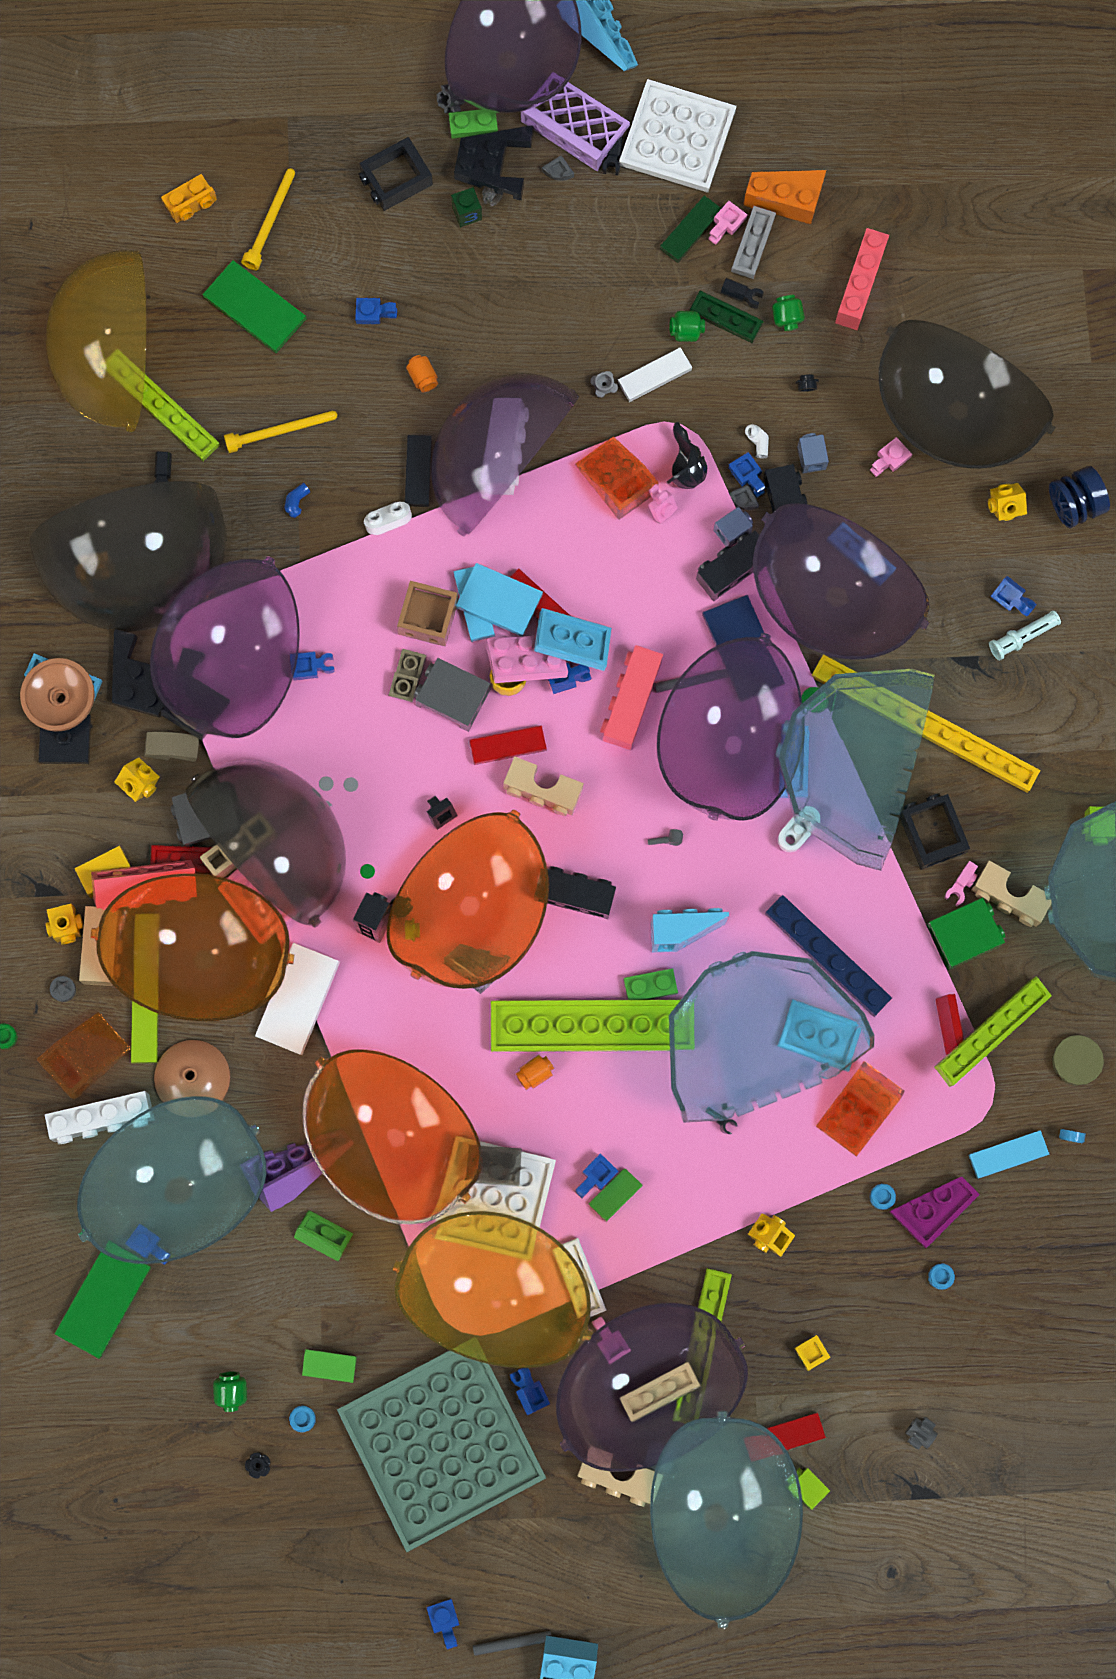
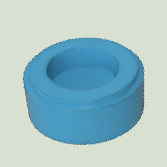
[1059,1129,1086,1143]
[869,1184,896,1210]
[928,1264,955,1290]
[289,1406,316,1432]

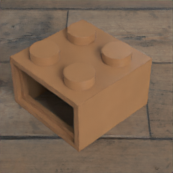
[397,581,458,647]

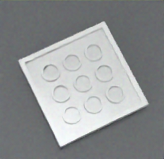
[619,79,736,192]
[432,1136,556,1261]

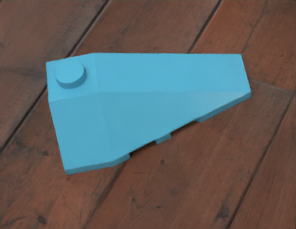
[557,0,638,71]

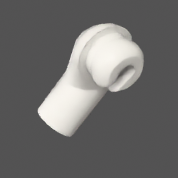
[745,424,769,459]

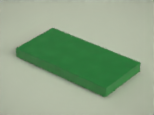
[202,260,307,354]
[55,1243,152,1359]

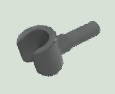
[648,829,683,846]

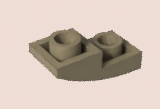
[388,649,427,702]
[144,732,199,762]

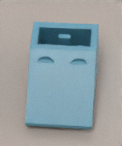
[651,908,729,953]
[539,1636,598,1679]

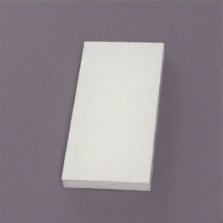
[255,943,340,1055]

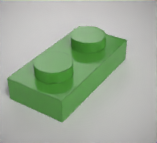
[449,108,498,139]
[624,968,678,1000]

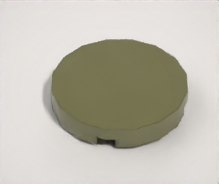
[1052,1035,1104,1086]

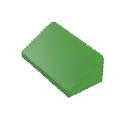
[589,1168,643,1222]
[294,1210,353,1261]
[302,1349,357,1383]

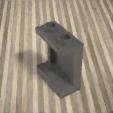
[414,658,491,732]
[171,781,244,847]

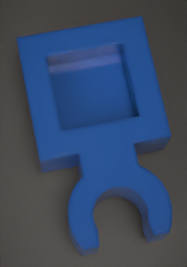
[291,652,335,680]

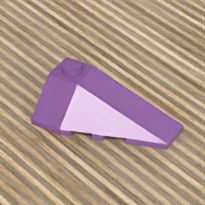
[242,1129,353,1212]

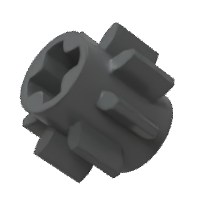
[436,83,466,113]
[905,1417,938,1450]

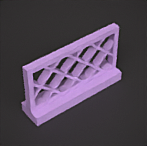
[521,73,630,171]

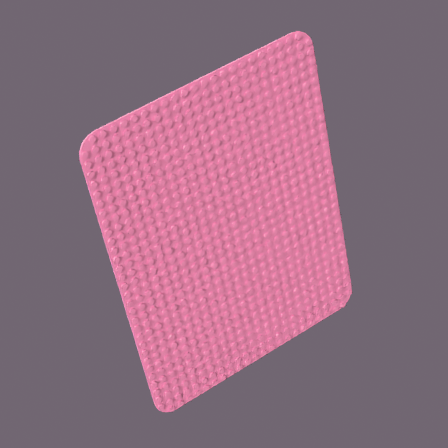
[168,421,995,1337]

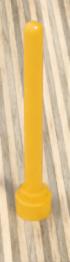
[241,168,295,271]
[224,411,338,453]

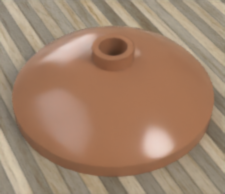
[20,658,95,732]
[154,1040,231,1116]

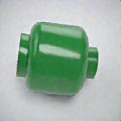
[772,295,805,331]
[669,311,705,342]
[213,1371,247,1412]

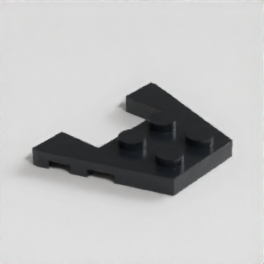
[454,126,534,201]
[112,629,205,718]

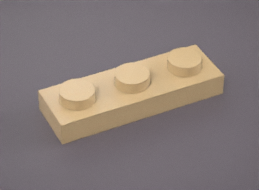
[620,1362,701,1422]

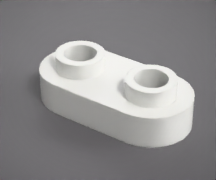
[364,502,412,535]
[778,808,819,852]

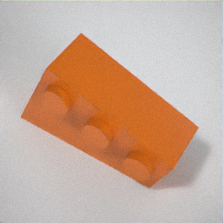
[743,170,826,224]

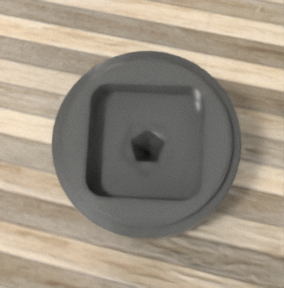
[50,976,76,1002]

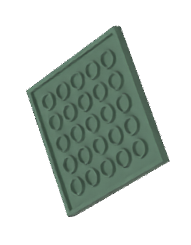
[337,1337,546,1552]

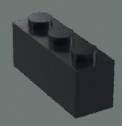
[763,464,813,545]
[696,530,773,601]
[536,866,616,919]
[353,892,393,943]

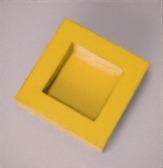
[794,1335,830,1371]

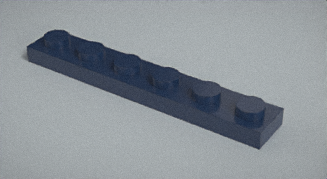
[765,895,892,1017]

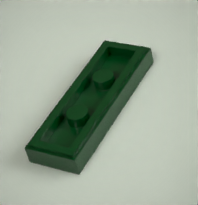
[660,195,722,263]
[689,290,763,344]

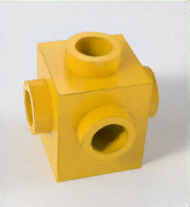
[988,483,1027,521]
[115,757,160,802]
[46,904,84,944]
[748,1213,795,1257]

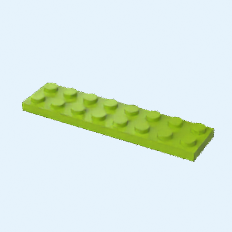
[491,1000,693,1052]

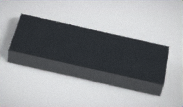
[405,435,432,507]

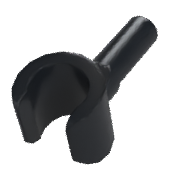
[703,1108,738,1134]

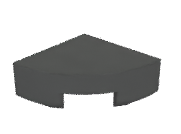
[542,155,574,181]
[729,484,759,510]

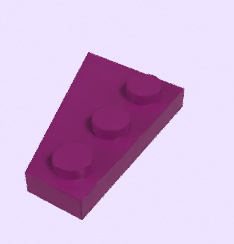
[889,1176,980,1249]

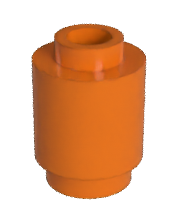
[406,355,438,393]
[515,1055,554,1090]

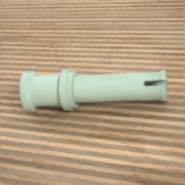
[989,611,1061,661]

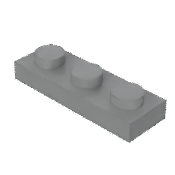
[731,206,776,279]

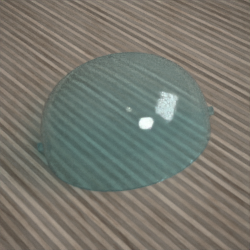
[77,1096,266,1264]
[650,1411,803,1628]

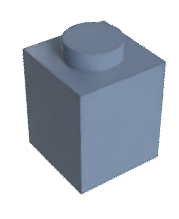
[797,433,829,473]
[713,507,753,548]

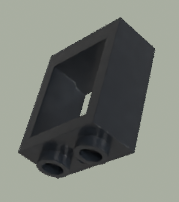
[358,137,433,211]
[899,793,970,870]

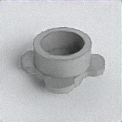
[590,371,618,398]

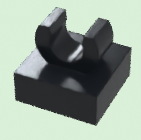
[426,796,458,830]

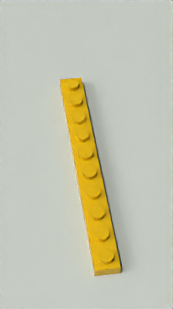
[812,654,1040,793]

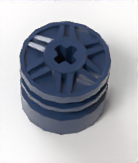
[1049,466,1110,529]

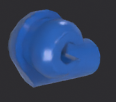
[284,483,310,518]

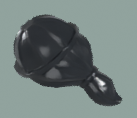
[666,422,708,489]

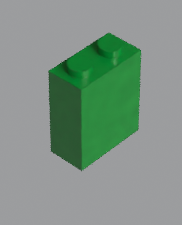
[927,898,1005,971]

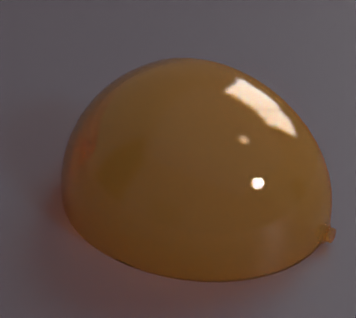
[386,809,549,989]
[91,874,295,1021]
[303,1049,483,1224]

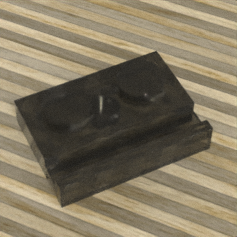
[468,1145,522,1186]

